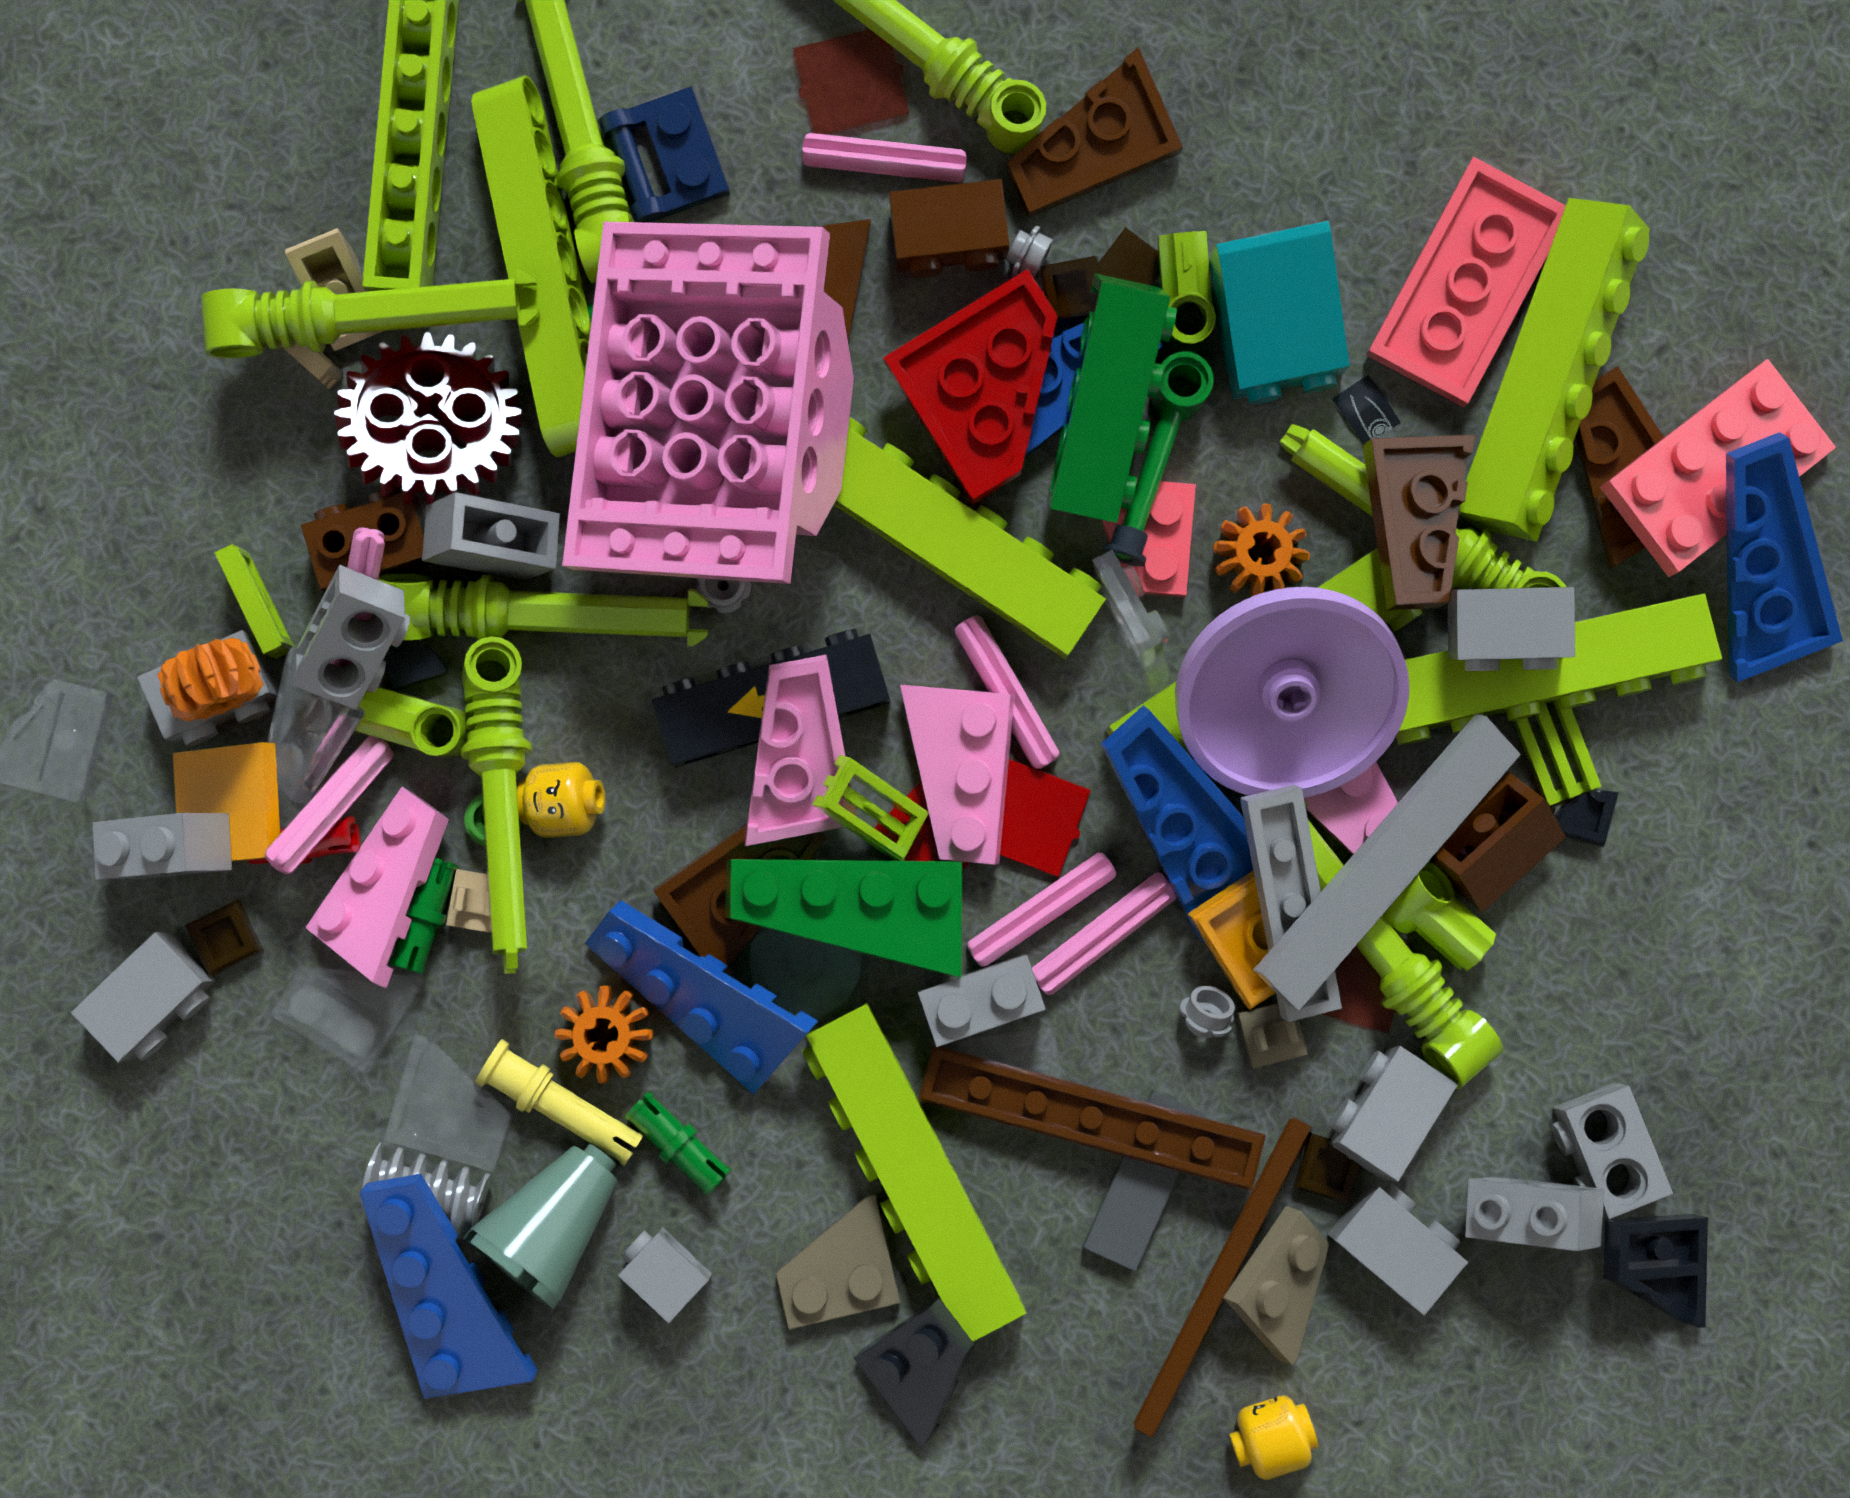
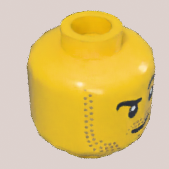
[517,762,605,838]
[1229,1395,1319,1480]

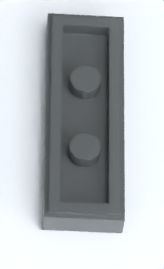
[1082,1090,1205,1271]

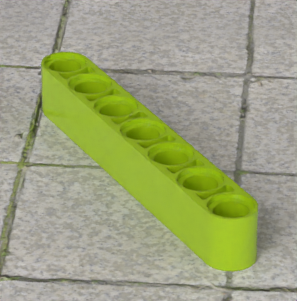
[471,75,591,457]

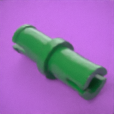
[388,858,459,974]
[624,1091,732,1197]

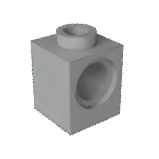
[618,1227,712,1324]

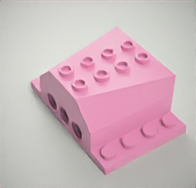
[562,222,854,584]

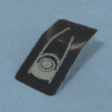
[1332,375,1401,444]

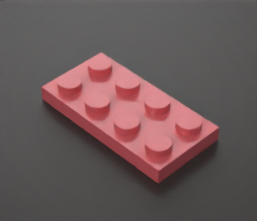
[1366,156,1566,408]
[1600,359,1836,577]

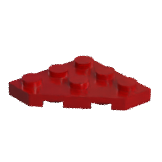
[883,269,1058,504]

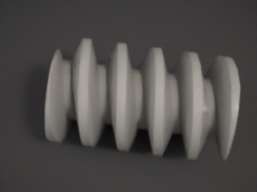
[361,1142,492,1241]

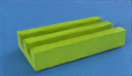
[214,544,295,659]
[1513,699,1602,806]
[812,755,929,861]

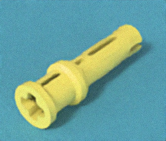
[474,1039,644,1166]

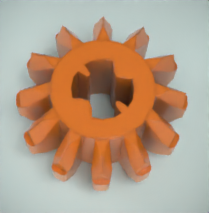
[1212,503,1310,597]
[157,637,263,722]
[555,985,654,1083]

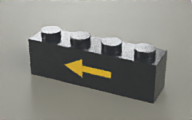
[651,629,891,768]

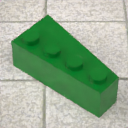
[1047,273,1177,523]
[725,859,962,977]

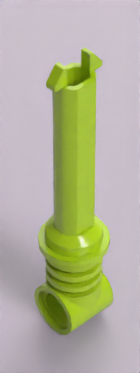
[516,0,634,283]
[833,0,1046,154]
[201,269,540,359]
[1279,424,1566,590]
[378,573,709,647]
[460,636,533,974]
[1304,801,1503,1089]

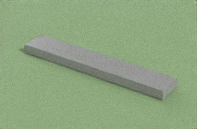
[1253,714,1521,1011]

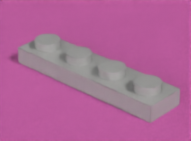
[1240,785,1342,1022]

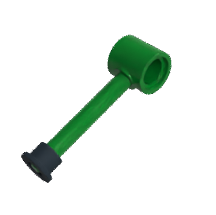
[1102,352,1214,566]

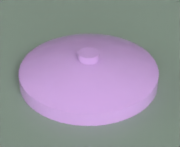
[1175,587,1409,798]

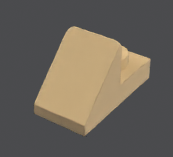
[285,228,383,351]

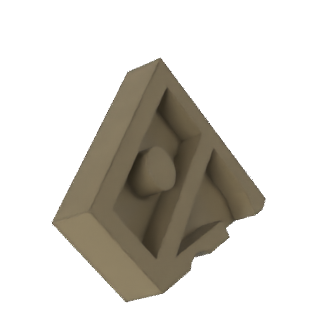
[776,1193,900,1329]
[1223,1206,1330,1366]

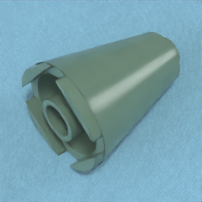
[463,1144,618,1310]

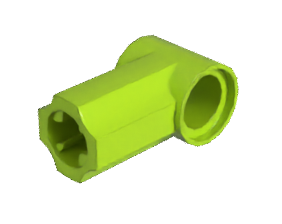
[1157,231,1216,344]
[354,686,470,757]
[1382,861,1496,971]

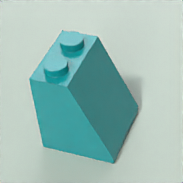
[1209,220,1350,405]

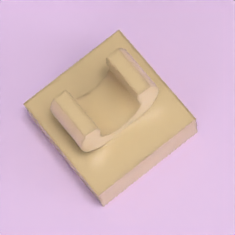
[446,869,491,933]

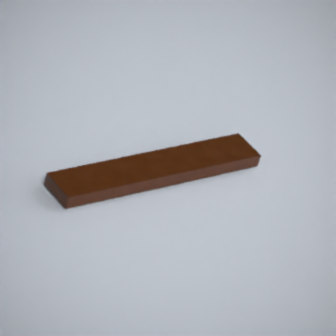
[918,1045,1266,1191]
[1133,1117,1313,1438]

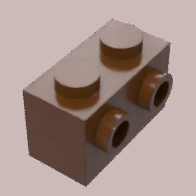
[889,179,1010,278]
[301,487,435,592]
[1431,771,1566,913]

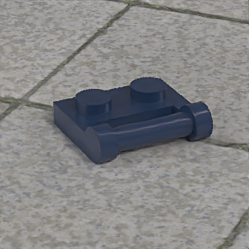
[598,86,730,223]

